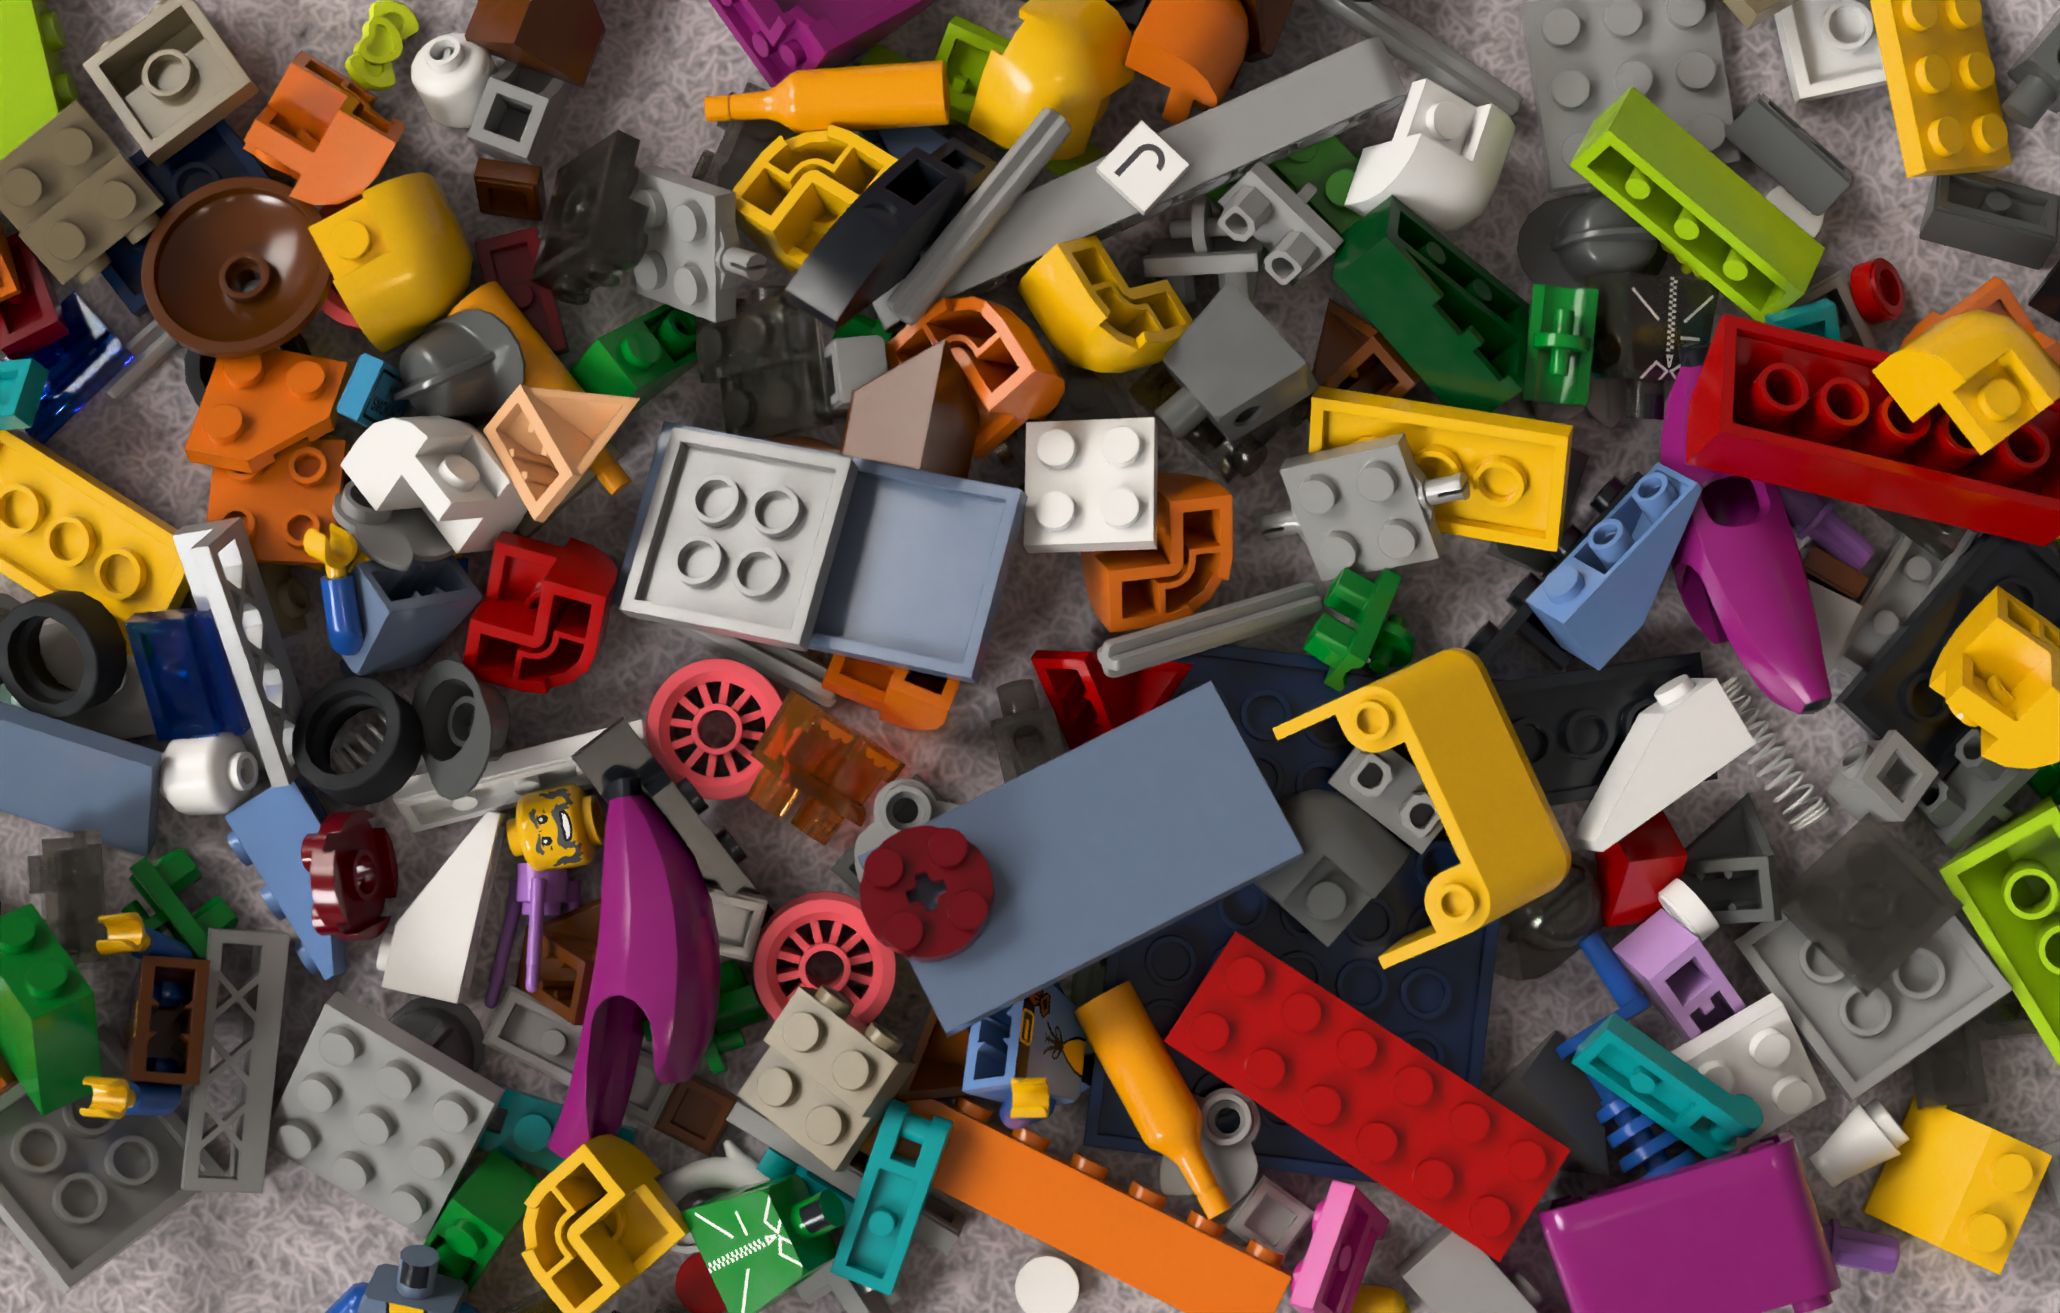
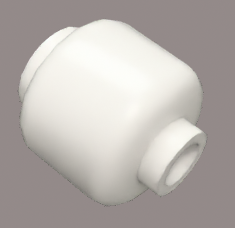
[411,33,498,128]
[159,730,258,816]

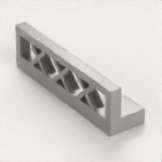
[172,517,305,788]
[181,928,290,1194]

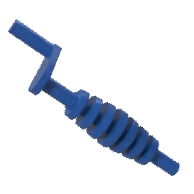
[1555,930,1698,1180]

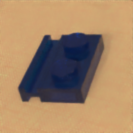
[1,291,136,445]
[124,608,251,741]

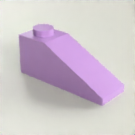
[1613,908,1747,1043]

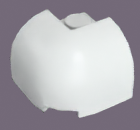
[1344,78,1516,234]
[340,416,528,554]

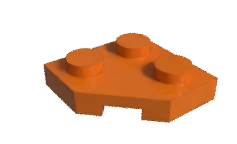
[184,349,352,474]

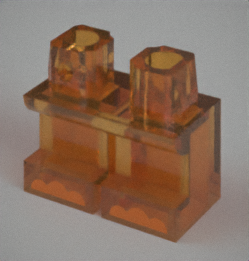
[747,689,906,846]

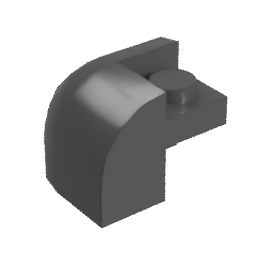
[1254,789,1411,947]

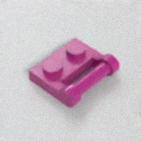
[1289,1180,1390,1313]

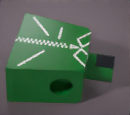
[681,1173,845,1313]

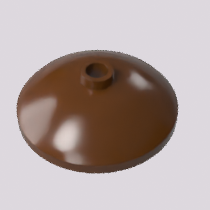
[141,176,333,359]

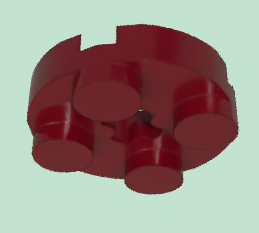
[301,810,398,941]
[859,826,995,962]

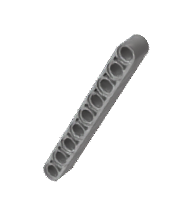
[872,37,1408,333]

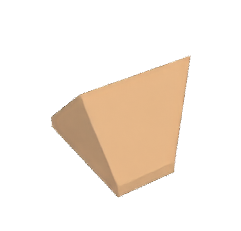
[483,384,640,523]

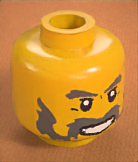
[506,783,606,872]

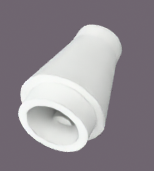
[1809,1098,1910,1188]

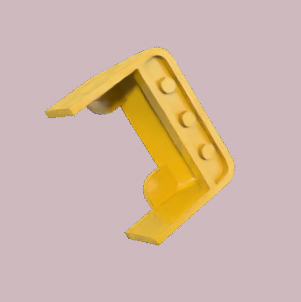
[1272,647,1572,969]

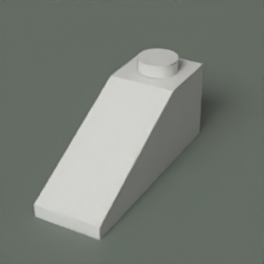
[1571,674,1756,852]
[376,811,510,1004]

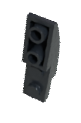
[784,137,998,331]

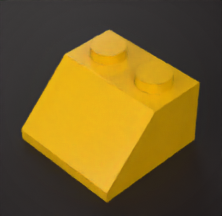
[1862,1095,2052,1275]

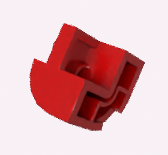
[463,531,618,694]

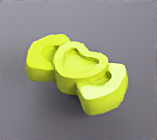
[345,0,419,92]

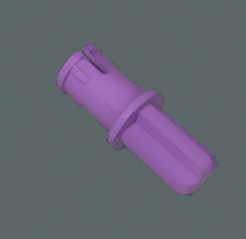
[1778,485,1875,571]
[1822,1218,1900,1274]

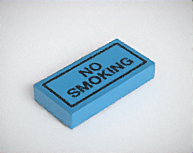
[337,353,410,428]

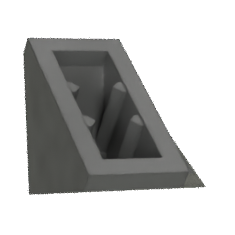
[1680,792,1782,924]
[1487,1030,1610,1175]

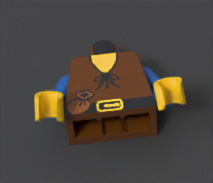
[79,912,210,1119]

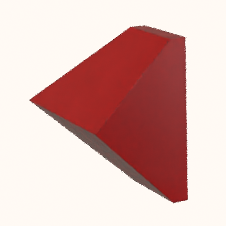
[1031,650,1194,750]

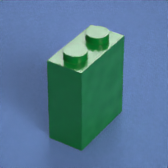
[0,903,102,1116]

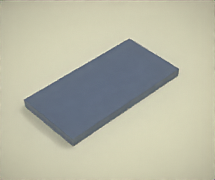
[612,421,1028,684]
[858,681,1304,1037]

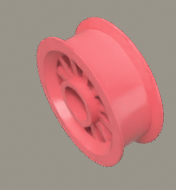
[646,659,791,800]
[753,891,896,1026]

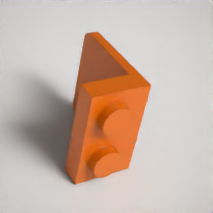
[206,434,352,567]

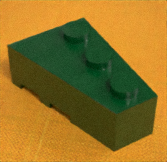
[1332,195,1530,413]

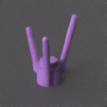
[485,863,580,1009]

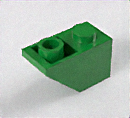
[569,304,718,414]
[423,1147,540,1293]

